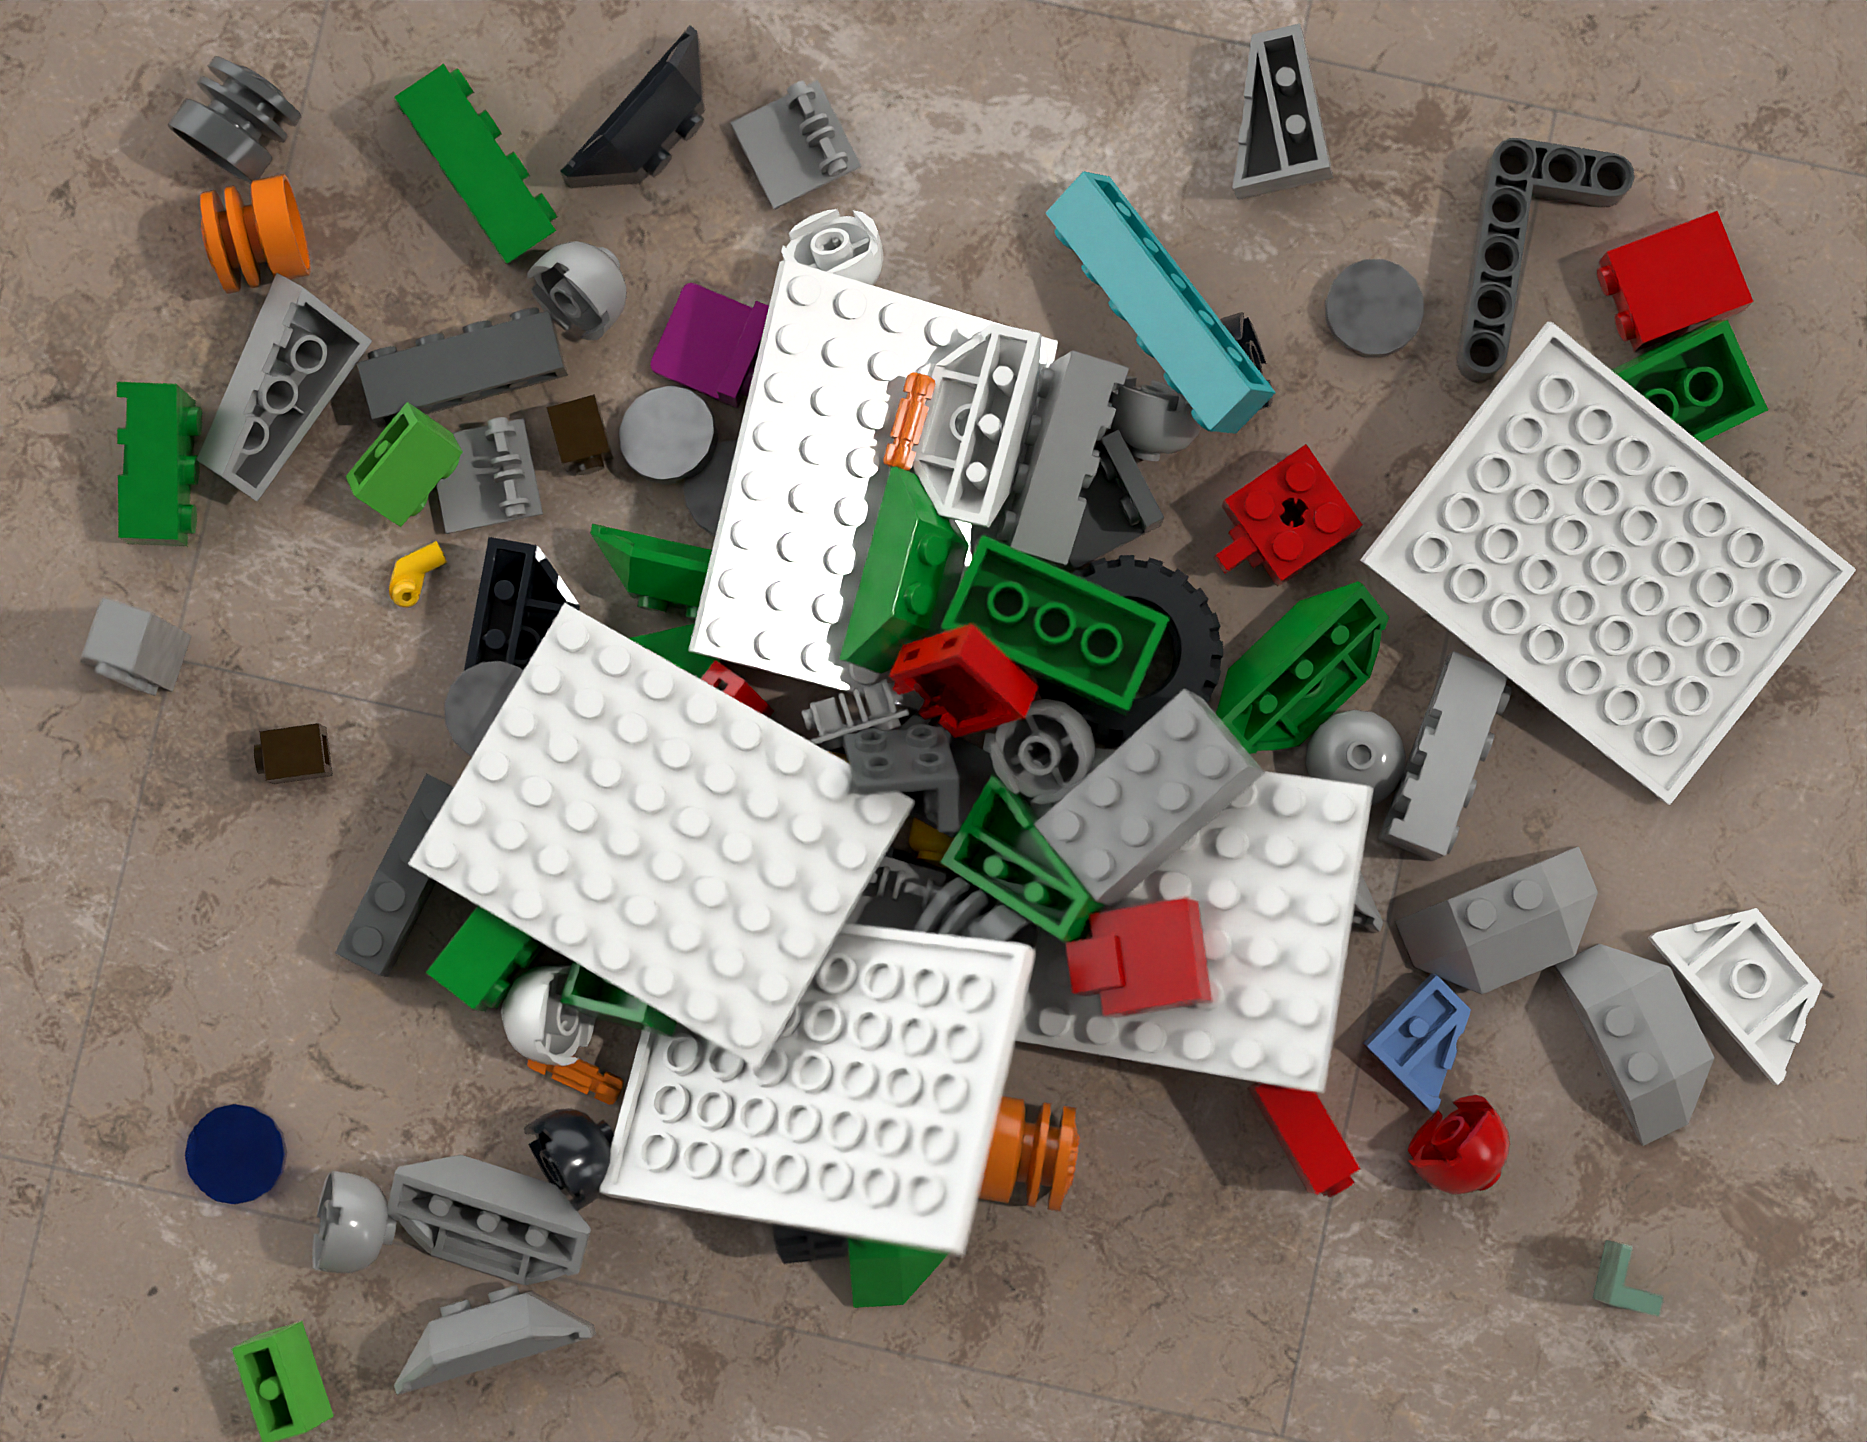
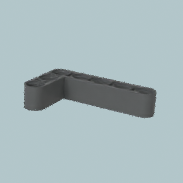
[1457,138,1635,382]

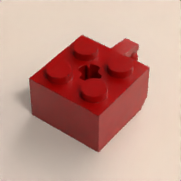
[1214,444,1363,587]

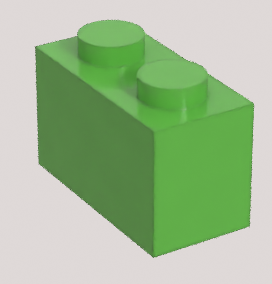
[345,402,463,527]
[231,1321,334,1442]

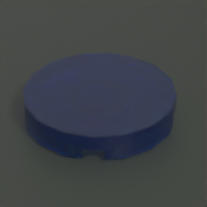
[185,1104,287,1205]

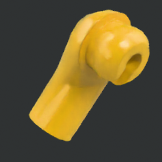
[389,541,448,608]

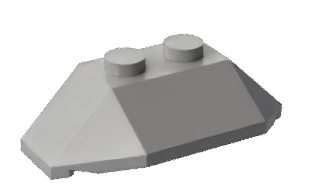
[1394,846,1598,994]
[1554,944,1715,1146]
[387,1155,591,1285]
[394,1285,596,1395]

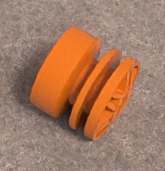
[200,173,311,294]
[977,1096,1079,1211]

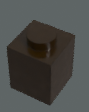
[546,395,614,475]
[254,723,333,784]

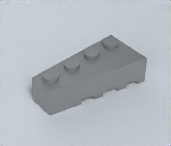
[197,273,372,501]
[997,350,1129,568]
[80,597,191,696]
[1377,651,1512,861]

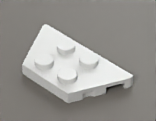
[1648,908,1822,1085]

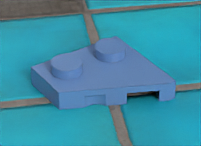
[1363,973,1471,1113]

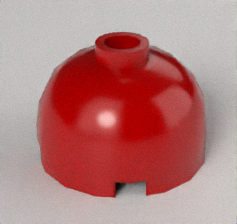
[1408,1095,1510,1195]

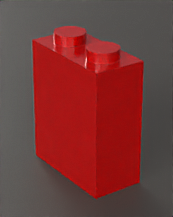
[1597,210,1754,352]
[1247,1082,1361,1198]

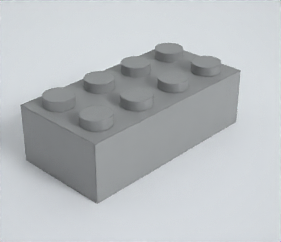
[1034,689,1265,907]

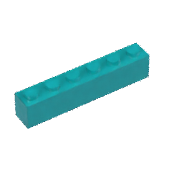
[1045,171,1276,434]

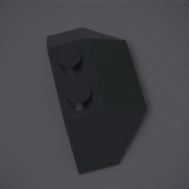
[560,25,705,188]
[464,537,581,671]

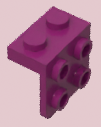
[650,283,769,408]

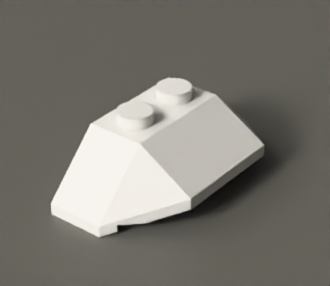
[912,323,1041,528]

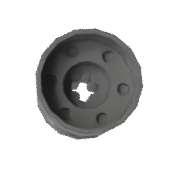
[168,56,302,184]
[914,876,1040,950]

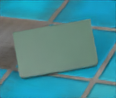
[1592,1240,1664,1316]

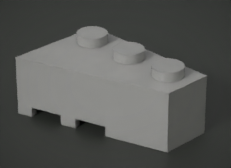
[1232,24,1333,200]

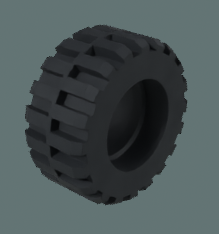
[1034,555,1224,749]

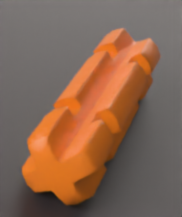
[883,372,936,471]
[527,1056,624,1105]

